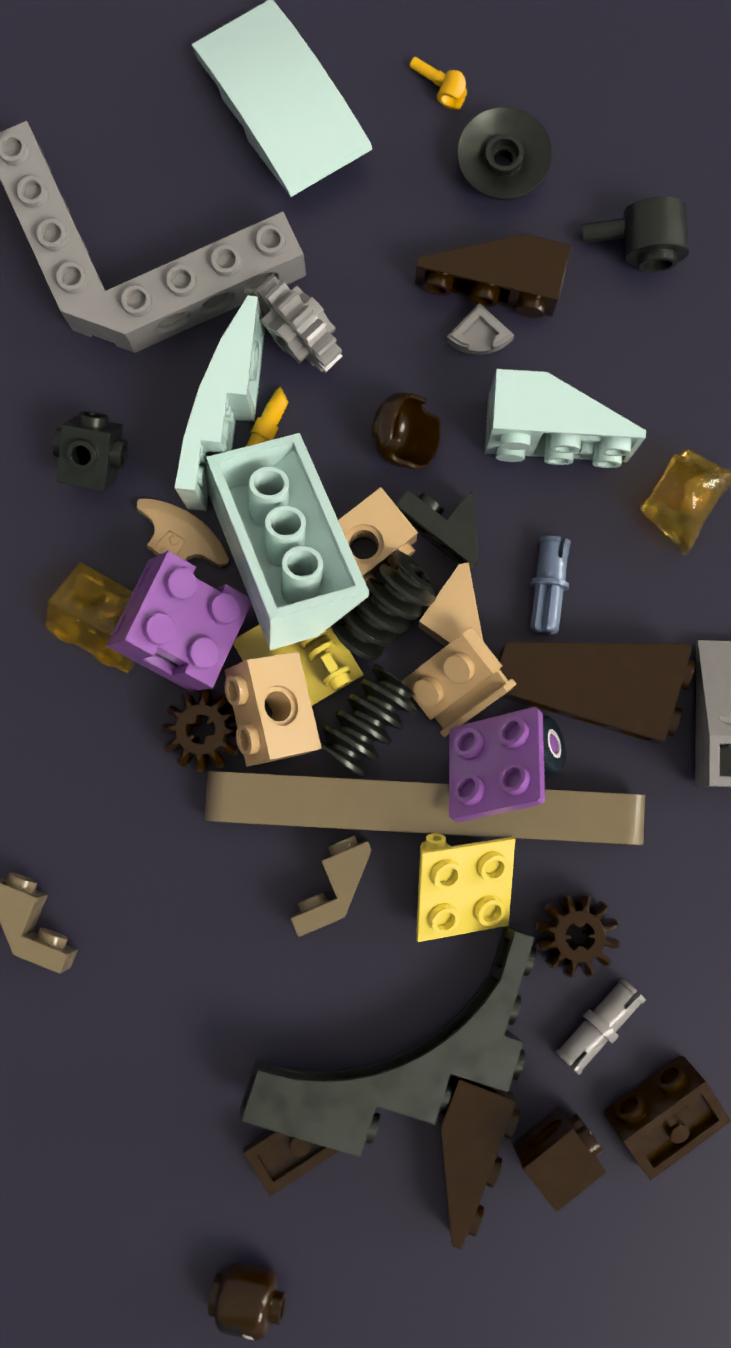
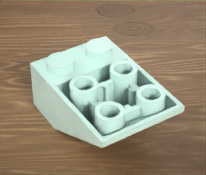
[485,369,646,468]

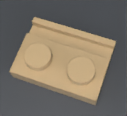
[401,626,516,737]

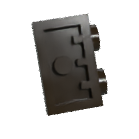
[604,1056,731,1181]

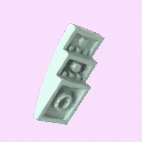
[192,0,372,197]
[175,296,265,511]

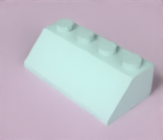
[206,433,369,650]

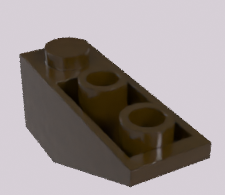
[415,234,572,318]
[439,1075,520,1250]

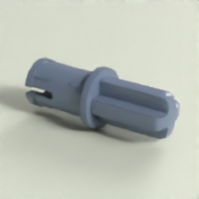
[530,536,571,635]

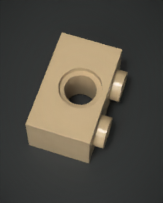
[338,487,418,590]
[224,651,322,767]

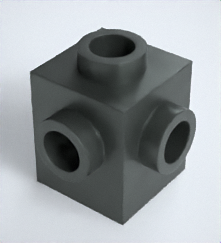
[53,411,128,491]

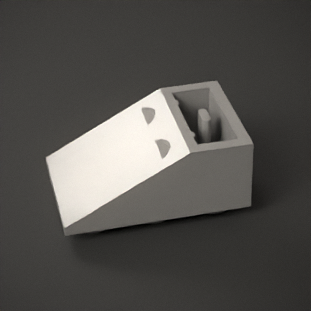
[695,640,731,788]

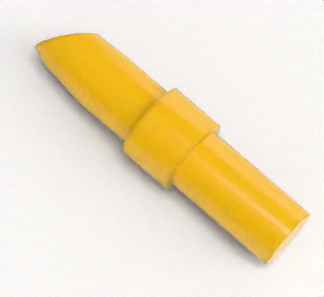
[245,387,288,447]

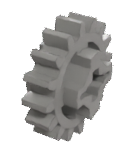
[253,276,342,372]

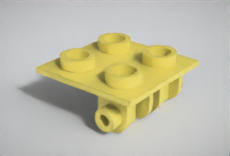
[233,624,364,708]
[416,833,515,942]

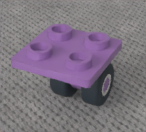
[449,707,566,822]

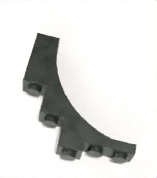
[239,926,536,1157]

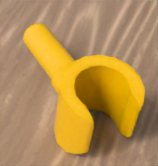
[410,57,467,110]

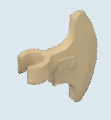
[137,499,229,568]

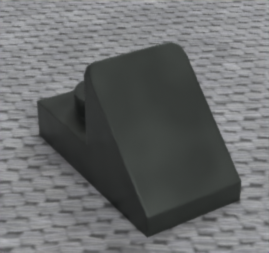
[396,490,480,572]

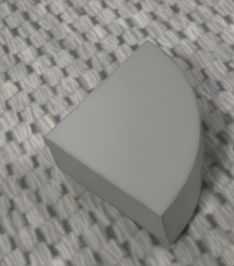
[446,303,514,355]

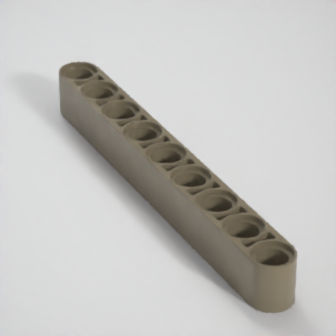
[204,771,645,845]

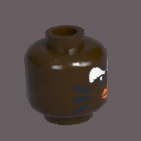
[208,1263,287,1340]

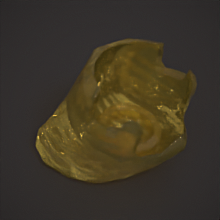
[640,450,731,555]

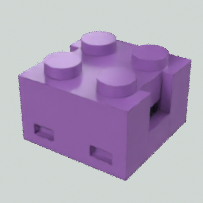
[106,551,251,692]

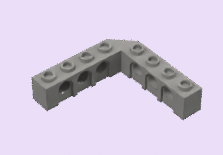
[0,121,306,353]

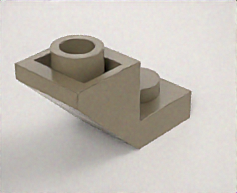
[291,835,372,937]
[0,872,78,974]

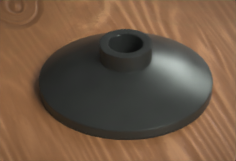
[457,107,552,201]

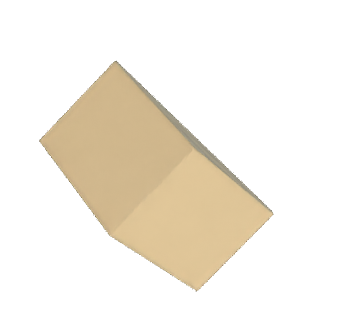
[418,563,483,646]

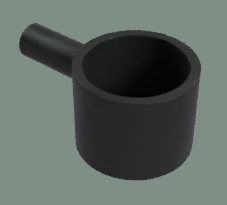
[582,196,689,273]

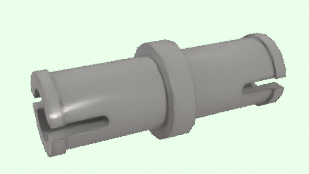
[555,978,646,1075]

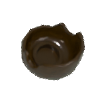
[371,392,441,469]

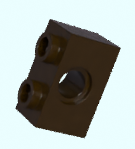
[512,1106,606,1213]

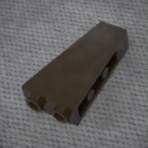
[498,642,695,744]

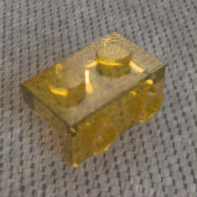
[46,562,135,673]

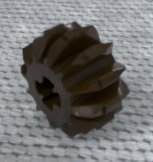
[161,689,240,773]
[534,892,620,978]

